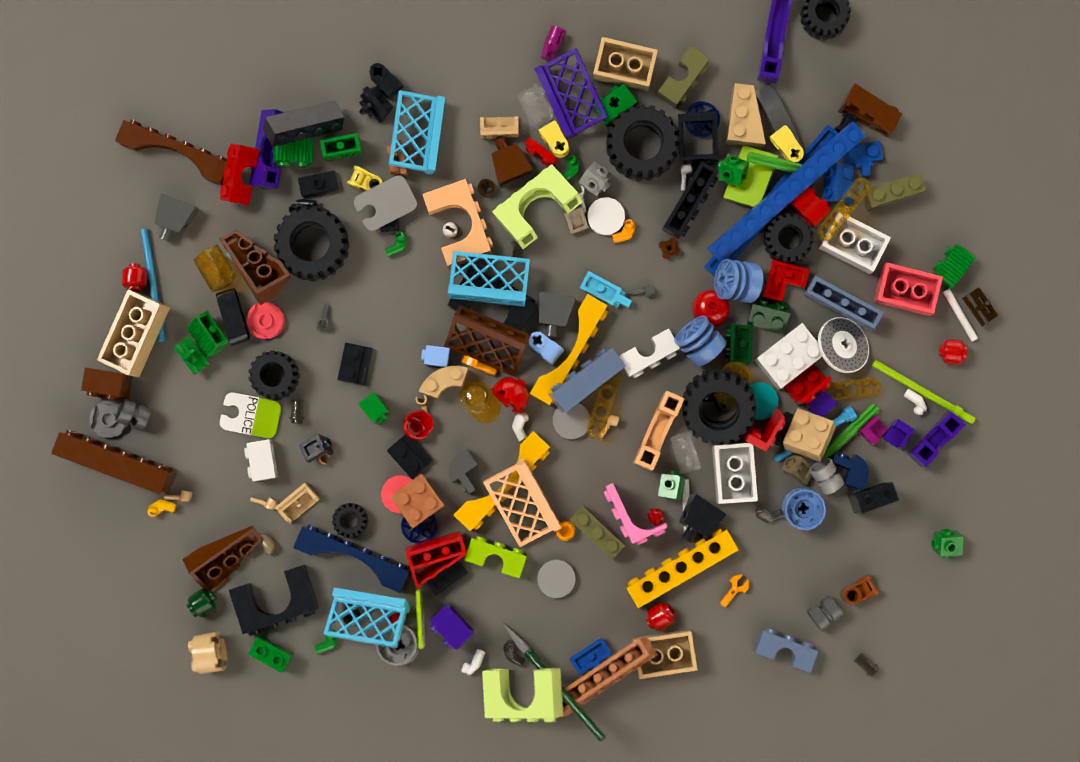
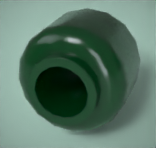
[187,589,217,617]

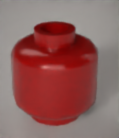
[122,263,147,292]
[939,339,968,365]
[646,602,676,631]

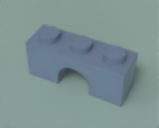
[753,628,818,673]

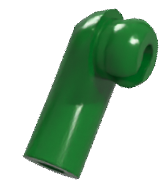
[562,155,579,182]
[385,231,408,258]
[314,629,338,654]

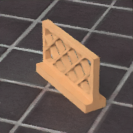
[483,458,561,547]

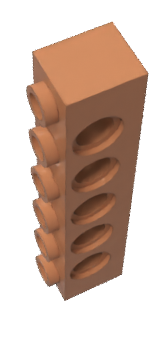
[561,638,657,717]

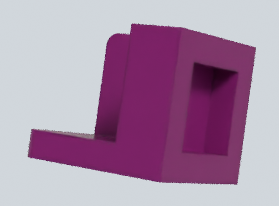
[858,415,887,445]

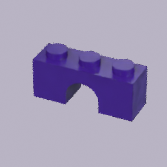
[908,411,966,467]

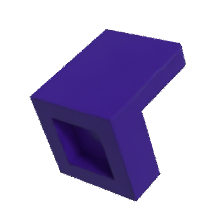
[805,390,837,417]
[883,419,914,449]

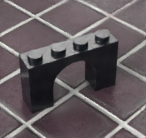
[447,266,537,331]
[228,565,319,636]

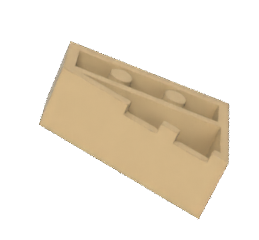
[725,83,766,149]

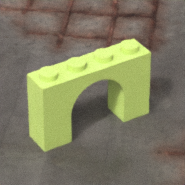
[492,165,583,249]
[482,668,563,722]

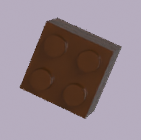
[81,367,133,401]

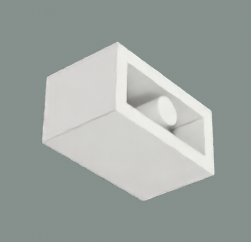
[244,439,278,482]

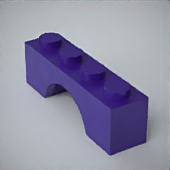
[249,109,285,189]

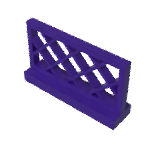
[534,48,608,138]

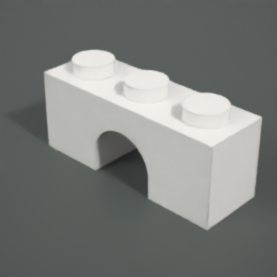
[619,329,680,379]

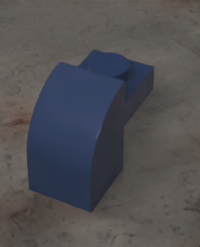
[831,453,869,490]

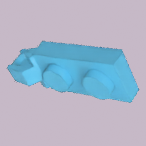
[579,271,632,308]

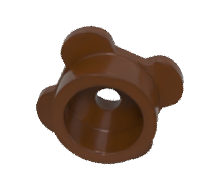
[659,237,680,259]

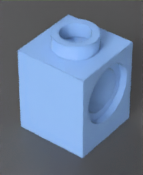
[421,345,450,368]

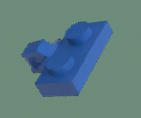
[843,141,883,178]
[569,637,612,675]

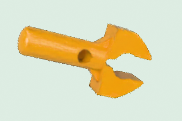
[462,355,497,376]
[720,574,749,607]

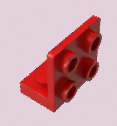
[783,363,833,405]
[742,407,785,452]

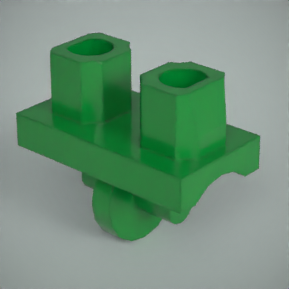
[173,336,210,375]

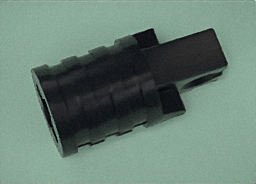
[774,412,794,448]

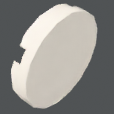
[587,197,625,236]

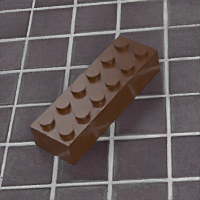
[51,430,177,495]

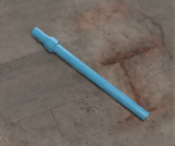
[140,229,166,342]

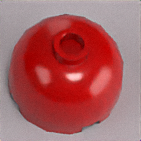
[692,290,730,327]
[491,377,529,414]

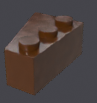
[838,83,902,137]

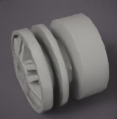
[376,625,420,666]

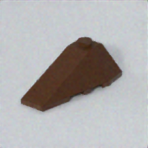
[219,230,291,306]
[182,526,263,592]

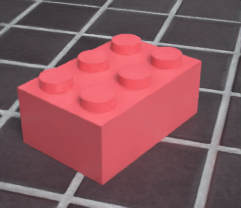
[873,263,943,316]

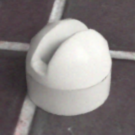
[443,222,458,238]

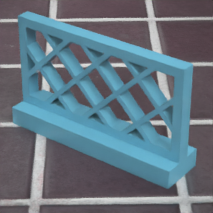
[388,90,445,175]
[448,251,530,307]
[324,588,411,648]

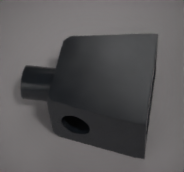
[679,494,726,543]

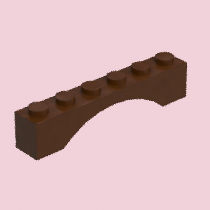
[115,120,227,186]

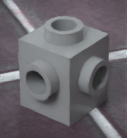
[579,161,613,196]

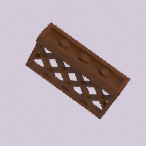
[444,305,531,376]

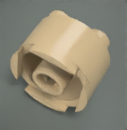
[188,631,227,674]

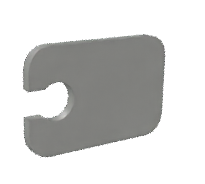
[353,176,417,231]

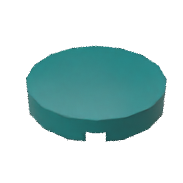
[749,382,778,420]

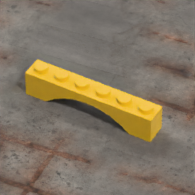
[530,294,608,406]
[453,431,550,531]

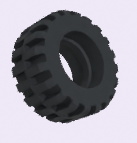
[606,105,680,181]
[274,206,349,281]
[682,368,757,445]

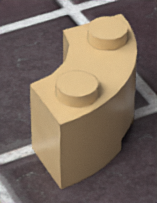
[419,366,469,399]

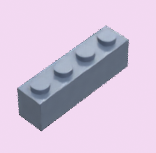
[803,276,884,331]
[549,347,626,413]

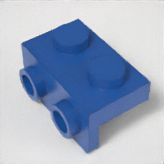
[823,162,854,204]

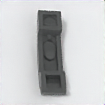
[755,84,801,160]

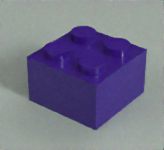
[430,603,475,650]

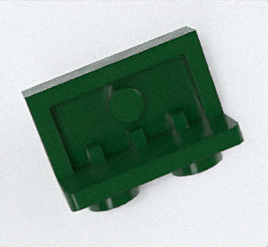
[747,297,790,334]
[725,323,753,364]

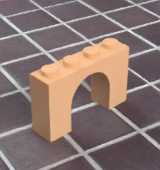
[422,179,493,268]
[633,391,684,471]

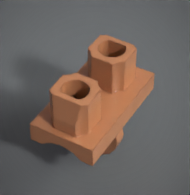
[387,140,419,177]

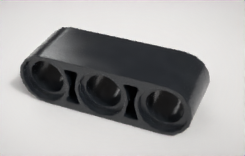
[216,288,250,346]

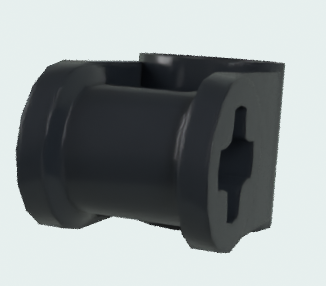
[369,63,404,100]

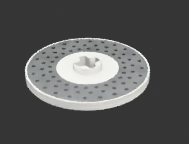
[818,317,869,373]

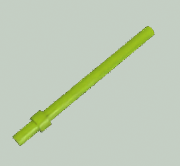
[872,359,976,424]

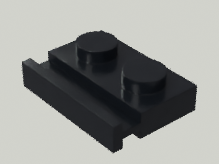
[337,342,373,386]
[387,434,433,479]

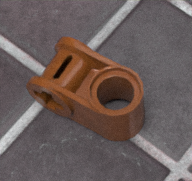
[840,574,880,604]

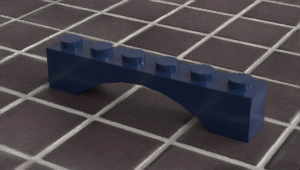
[293,524,410,593]

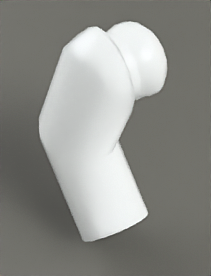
[512,412,529,442]

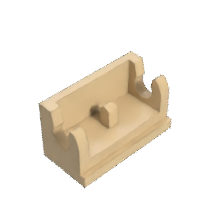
[480,116,519,139]
[275,483,320,524]

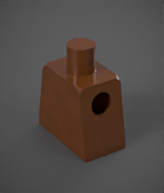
[492,137,532,186]

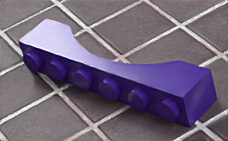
[757,0,792,83]

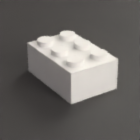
[818,211,891,274]
[754,323,822,390]
[712,443,758,504]

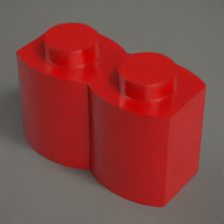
[788,186,831,228]

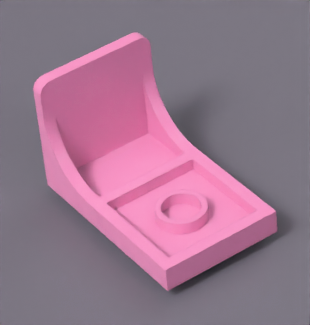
[603,483,668,545]

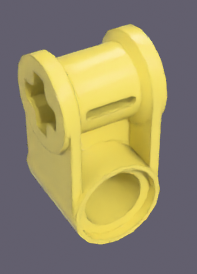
[538,120,569,158]
[769,125,804,162]
[347,166,383,191]

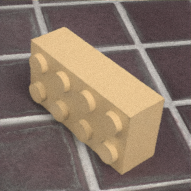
[97,290,170,377]

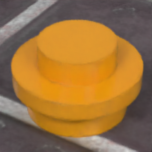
[556,521,575,541]

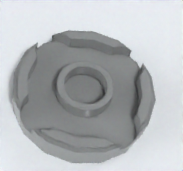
[89,400,128,438]
[553,403,590,439]
[537,559,576,598]

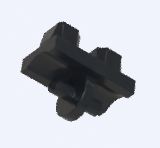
[359,86,393,123]

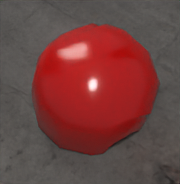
[403,410,434,441]

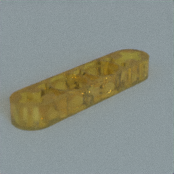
[817,178,870,241]
[586,371,622,439]

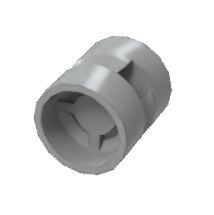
[809,458,844,494]

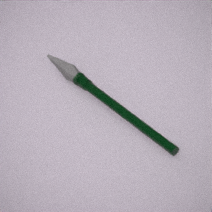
[503,623,606,742]

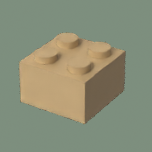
[783,408,835,463]

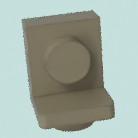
[561,205,589,234]
[781,455,812,485]

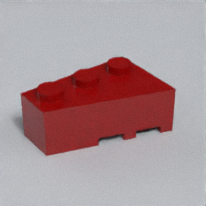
[405,531,467,589]

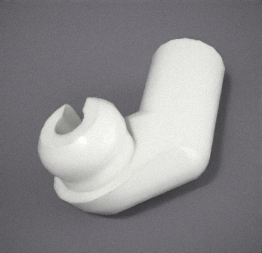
[904,389,927,416]
[461,649,485,675]

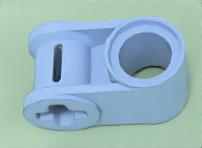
[528,332,564,365]

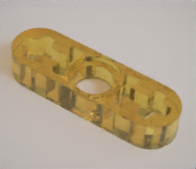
[825,378,880,400]

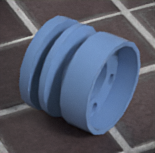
[714,259,763,303]
[674,316,726,367]
[782,487,826,530]

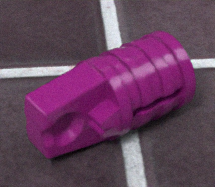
[541,25,566,62]

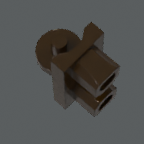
[962,287,999,327]

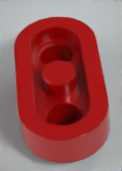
[524,138,559,167]

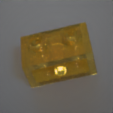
[193,245,237,293]

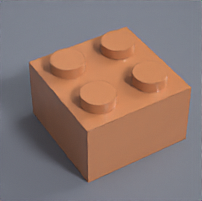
[390,474,445,528]

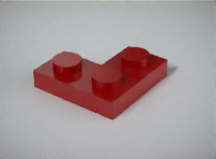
[763,260,810,301]

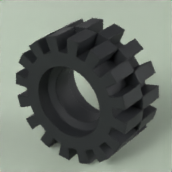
[332,503,368,538]

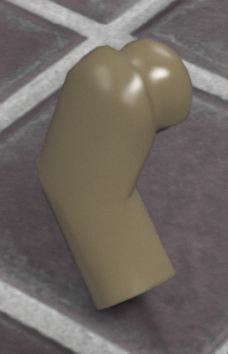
[259,533,276,555]

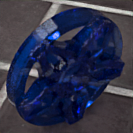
[685,101,720,137]
[401,514,437,544]

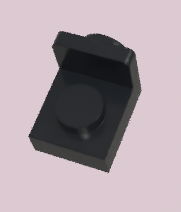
[299,434,333,463]

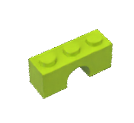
[465,536,527,579]

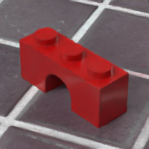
[220,143,260,206]

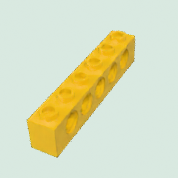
[626,528,738,608]

